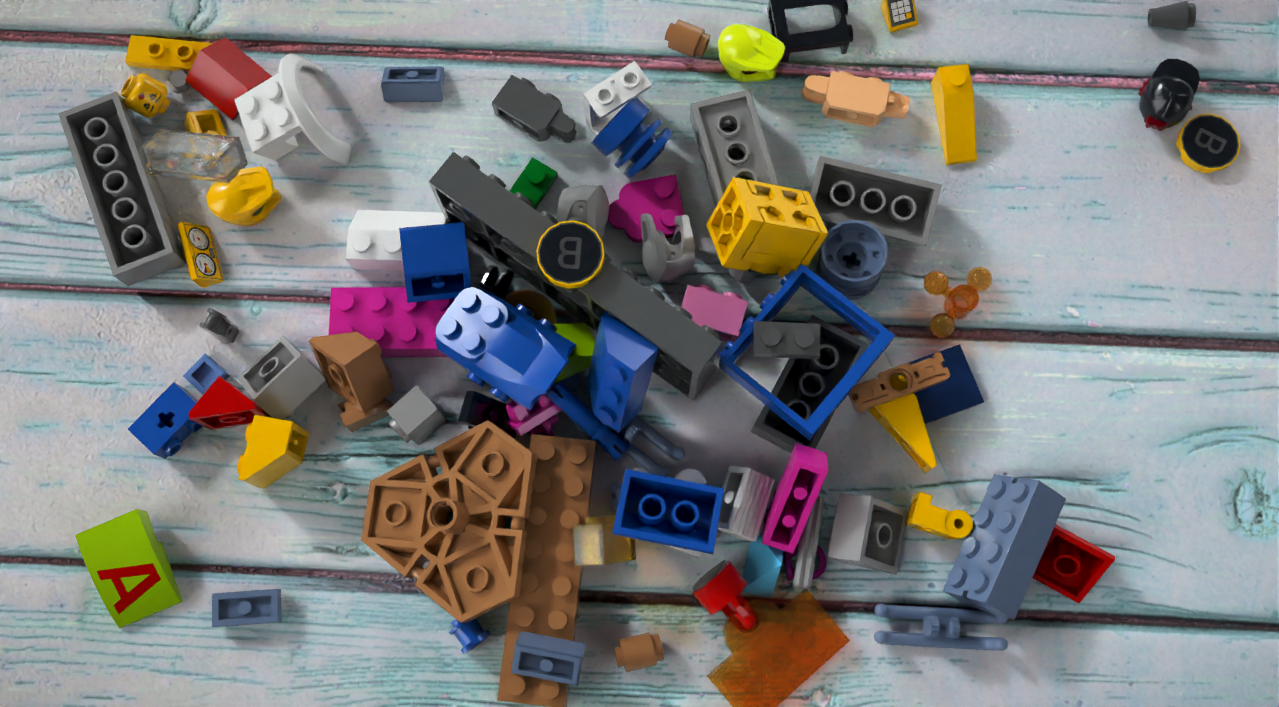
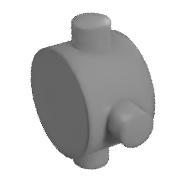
[167,69,191,94]

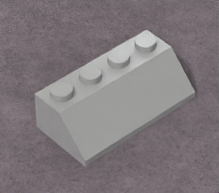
[810,156,942,246]

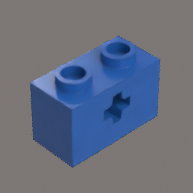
[128,382,203,459]

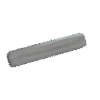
[793,496,824,590]

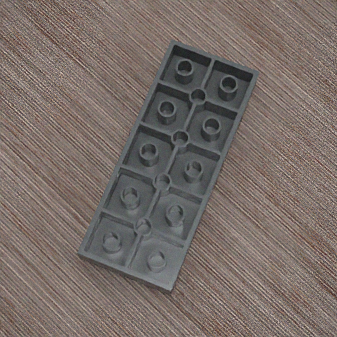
[429,152,722,401]

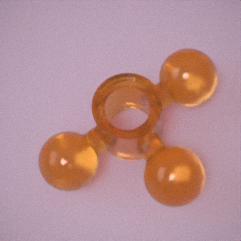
[923,267,992,338]

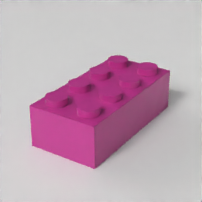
[328,287,455,357]

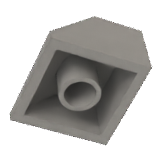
[237,335,326,420]
[828,493,908,574]

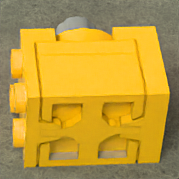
[706,177,828,284]

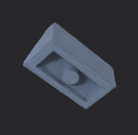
[381,66,444,102]
[511,631,586,686]

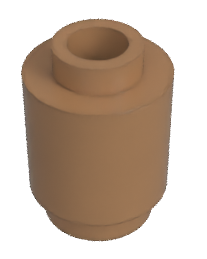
[665,19,711,58]
[614,632,664,672]

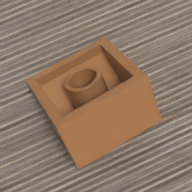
[308,332,394,413]

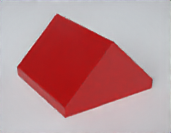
[185,37,272,121]
[189,376,272,430]
[1032,524,1115,603]

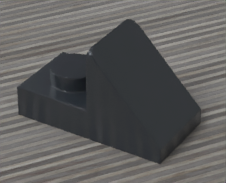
[458,391,516,438]

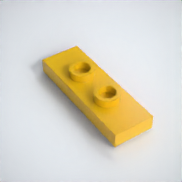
[125,35,213,73]

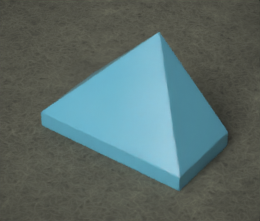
[742,532,784,599]

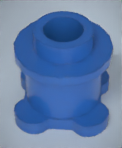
[449,619,492,654]

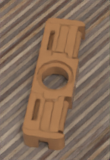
[848,352,950,413]

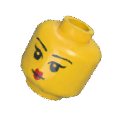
[120,73,170,118]

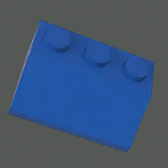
[587,312,659,432]
[612,469,724,554]

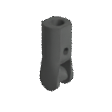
[199,308,240,343]

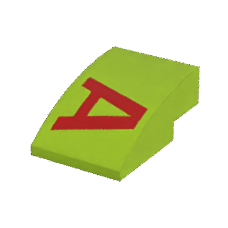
[75,509,183,628]

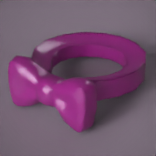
[783,544,827,581]

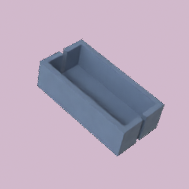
[943,474,1066,620]

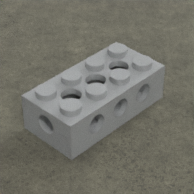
[690,89,779,208]

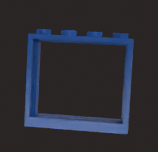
[719,264,895,441]

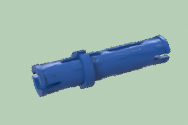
[545,380,629,461]

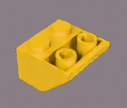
[237,415,310,489]

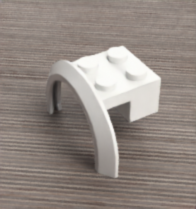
[235,53,351,165]

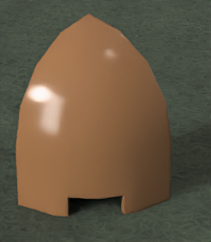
[338,398,393,432]

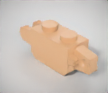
[802,71,910,127]

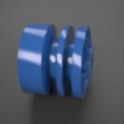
[591,97,673,179]

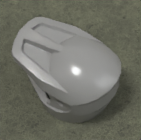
[556,184,609,242]
[640,213,695,283]

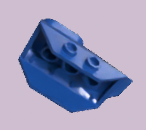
[435,287,576,410]

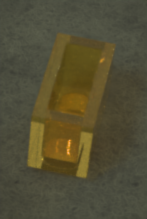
[573,515,636,566]

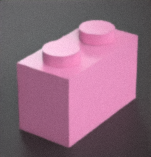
[681,284,748,343]

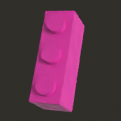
[762,443,828,554]

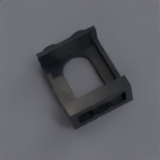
[767,0,853,63]

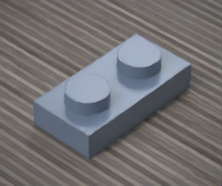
[212,589,282,627]

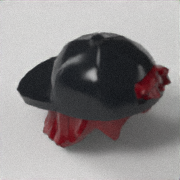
[1138,59,1200,131]

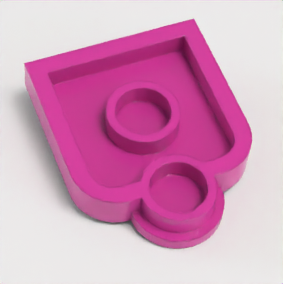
[608,174,684,243]

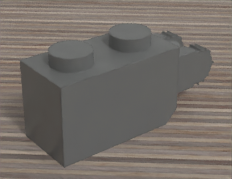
[492,75,577,143]

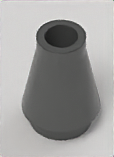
[1148,0,1196,31]

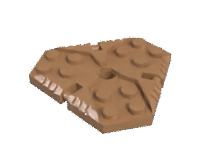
[361,420,537,623]

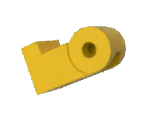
[906,492,973,540]

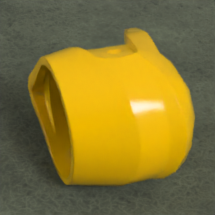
[206,166,282,227]

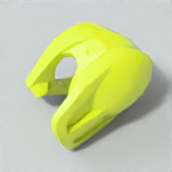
[718,24,785,82]

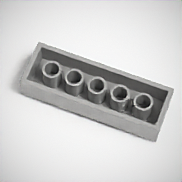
[58,91,186,286]

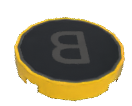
[1176,114,1240,173]
[536,220,605,289]

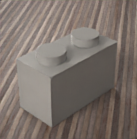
[387,385,448,445]

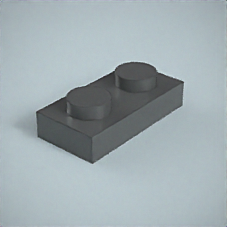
[752,321,820,359]

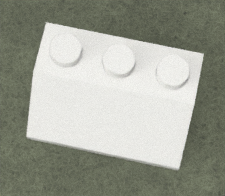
[345,210,448,271]

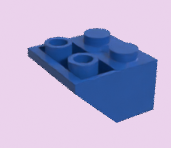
[399,222,471,303]

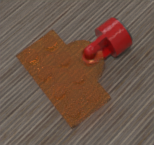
[692,560,850,707]

